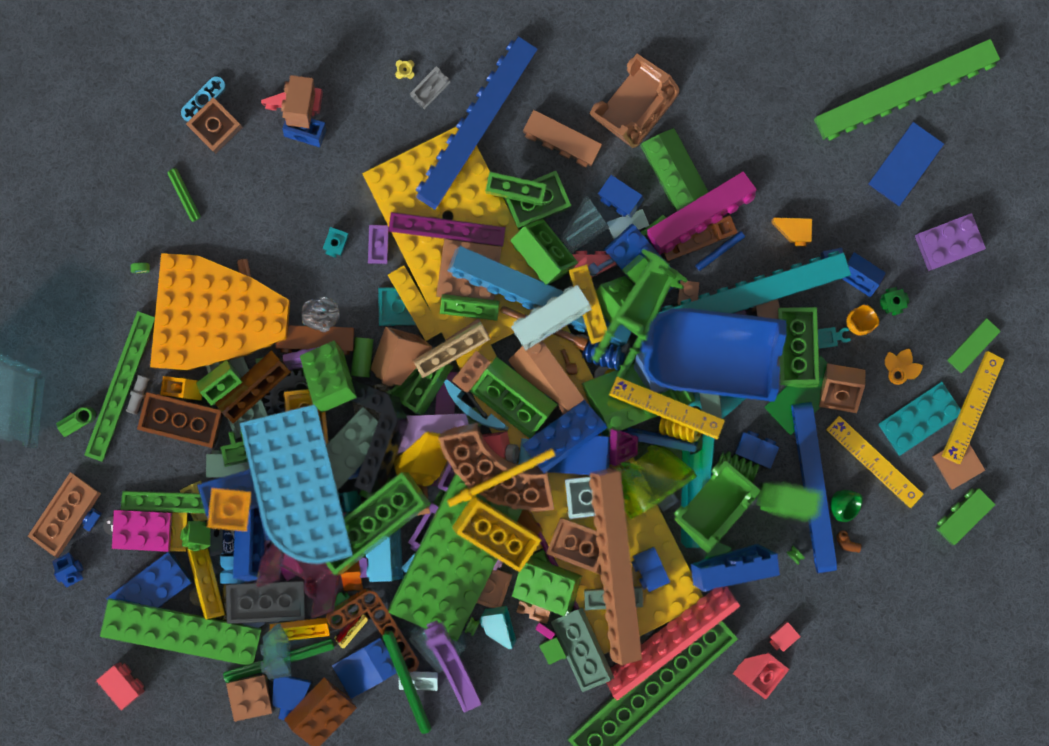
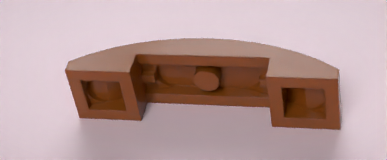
[664,215,738,262]

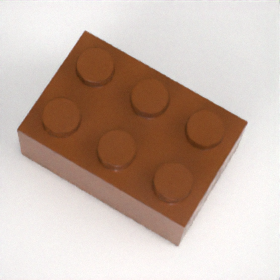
[284,677,357,746]

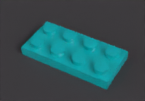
[878,382,961,456]

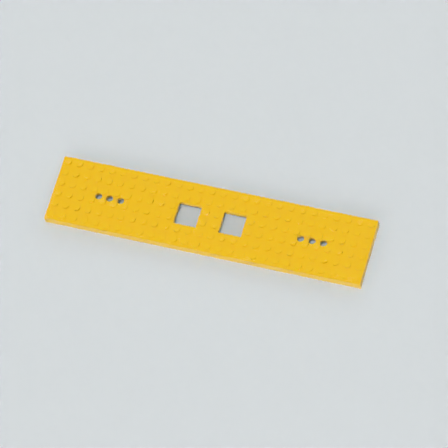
[362,127,703,654]

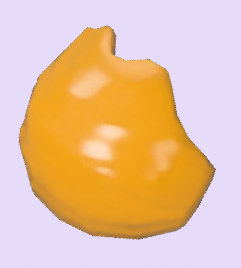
[846,304,880,336]

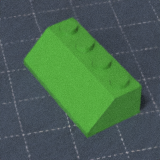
[641,128,708,212]
[778,307,819,388]
[470,357,558,438]

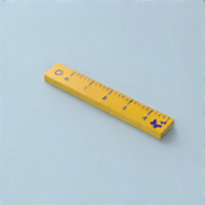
[942,351,1005,464]
[609,377,725,439]
[826,416,924,508]

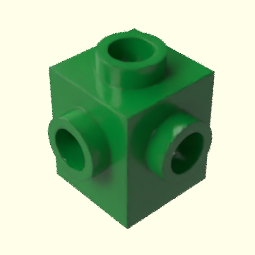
[880,287,909,316]

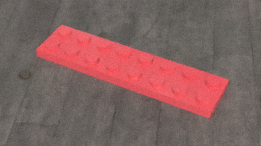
[606,586,740,701]

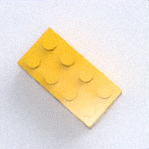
[452,496,541,572]

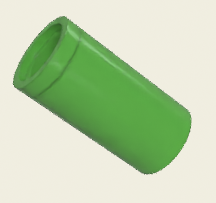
[351,337,374,378]

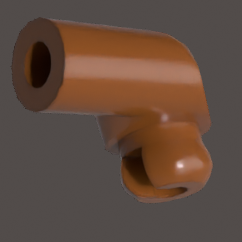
[836,530,861,553]

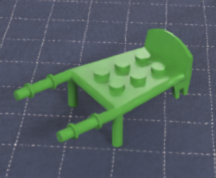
[591,249,688,379]

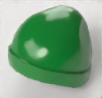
[830,490,863,522]

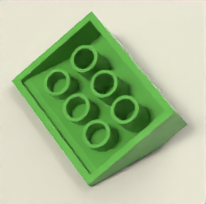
[581,363,672,437]

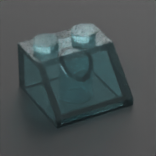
[260,623,291,679]

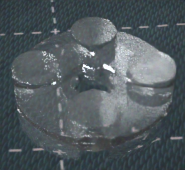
[302,297,340,332]

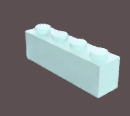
[511,285,591,350]

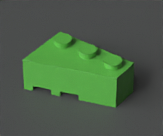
[387,364,453,415]

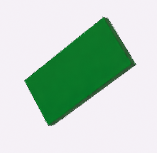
[764,355,828,435]

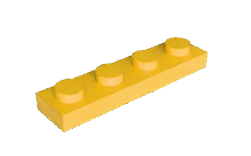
[569,264,607,344]
[388,265,442,341]
[186,547,225,619]

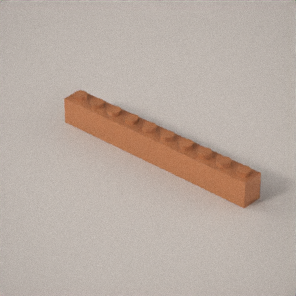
[589,468,642,665]

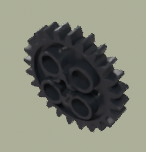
[264,369,309,415]

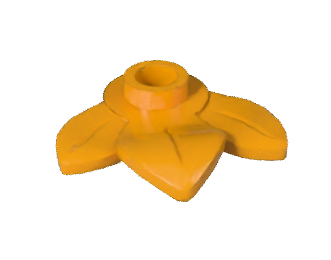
[885,349,923,385]

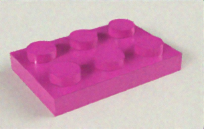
[112,510,172,552]

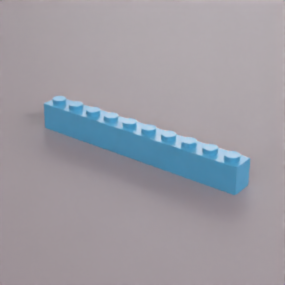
[447,246,631,347]

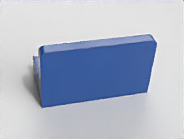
[842,252,886,297]

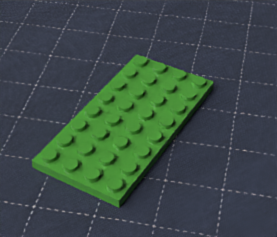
[388,473,523,642]

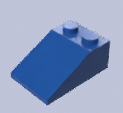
[332,636,397,699]

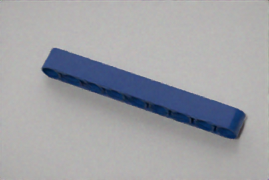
[791,402,837,574]

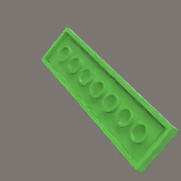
[100,598,261,666]

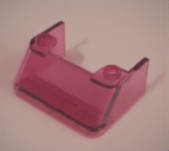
[256,543,340,618]

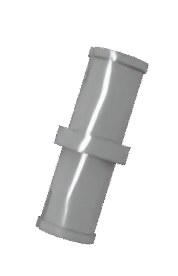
[126,375,150,415]

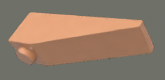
[508,341,585,411]

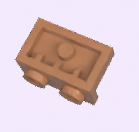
[452,351,491,392]

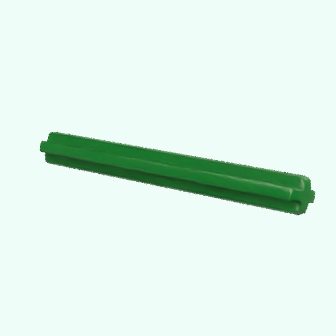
[382,631,431,734]
[223,639,334,683]

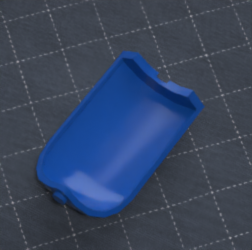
[641,308,787,402]

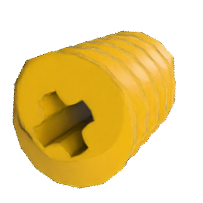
[659,417,701,443]

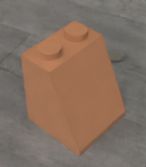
[371,327,433,386]

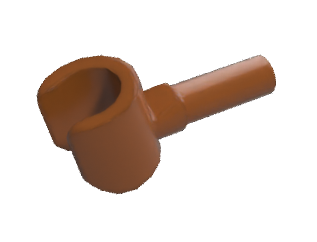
[561,349,577,375]

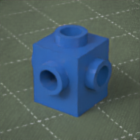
[52,553,84,588]

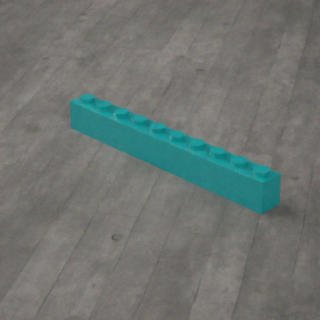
[658,251,851,314]

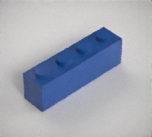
[233,507,265,582]

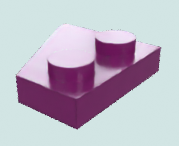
[609,428,638,466]

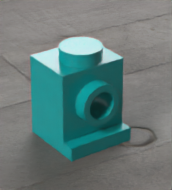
[322,227,349,258]

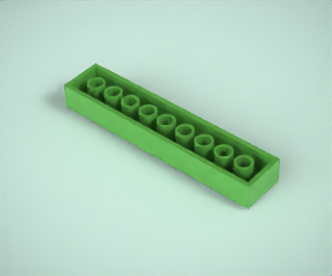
[756,482,822,520]
[568,621,738,746]

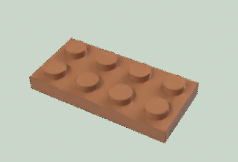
[28,472,101,558]

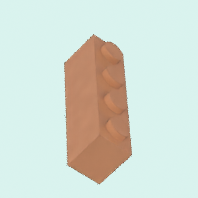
[523,110,602,168]

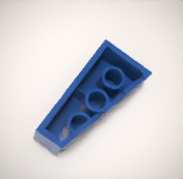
[691,544,780,591]

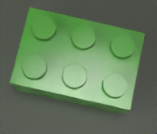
[505,171,571,230]
[510,219,578,285]
[300,340,357,413]
[512,556,582,617]

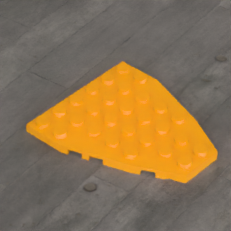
[150,253,290,371]

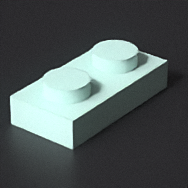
[399,671,438,691]

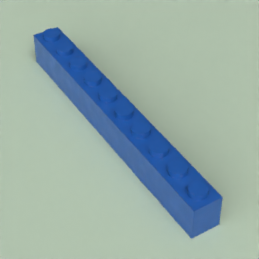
[416,36,537,210]

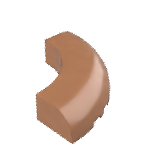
[439,423,554,511]

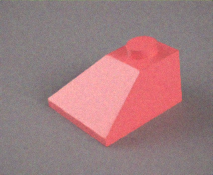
[733,653,790,699]

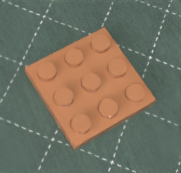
[436,239,502,300]

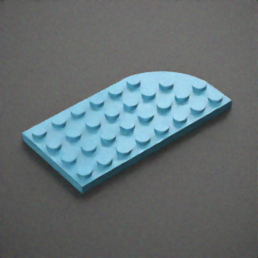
[240,405,352,564]

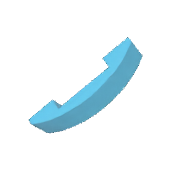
[444,379,509,431]

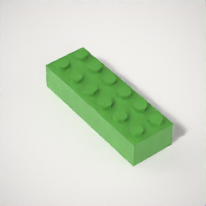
[326,473,431,575]

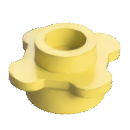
[395,60,414,79]

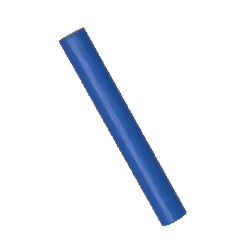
[695,231,745,271]

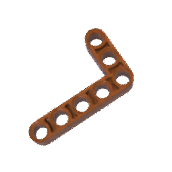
[326,588,419,672]

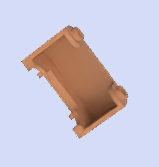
[590,54,679,148]

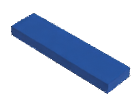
[621,427,698,452]

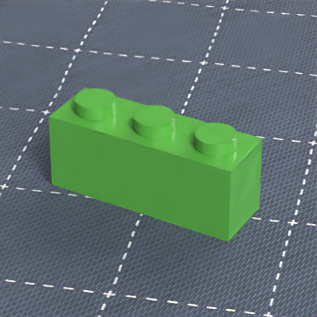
[485,172,547,206]
[935,488,996,545]

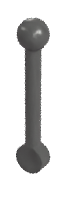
[461,389,488,419]

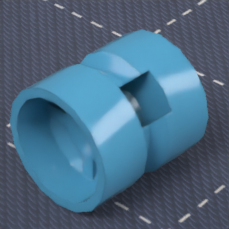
[220,556,245,584]

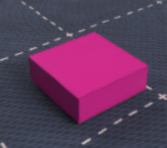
[535,622,555,639]

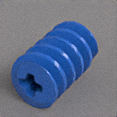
[582,339,625,371]

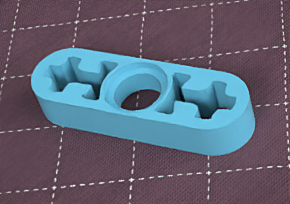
[181,77,226,122]

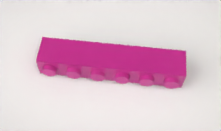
[647,172,756,255]

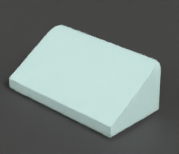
[607,209,649,240]

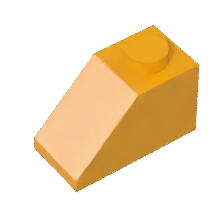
[772,218,812,247]
[160,376,202,401]

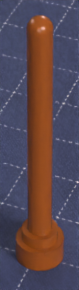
[500,306,589,351]

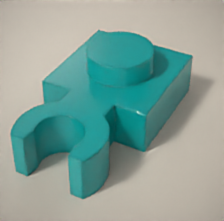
[818,327,851,349]

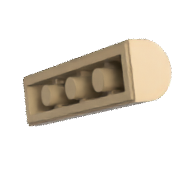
[413,322,490,378]

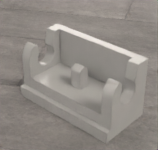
[410,66,451,110]

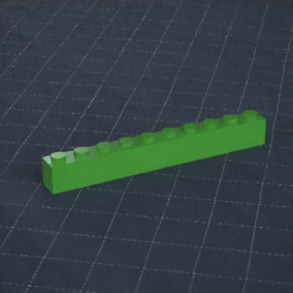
[814,39,1000,141]

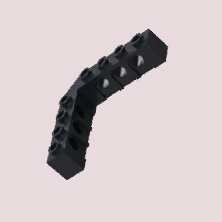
[351,378,409,494]

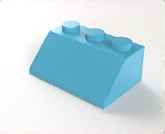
[366,528,403,582]

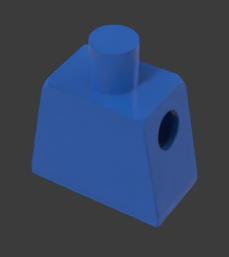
[272,673,312,720]

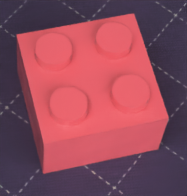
[96,662,145,710]

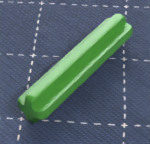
[167,168,201,222]

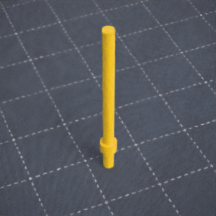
[447,449,556,507]

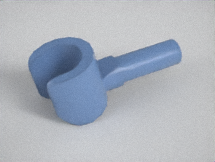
[588,259,614,276]

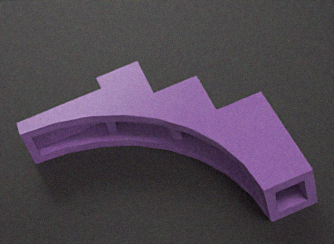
[424,620,482,712]

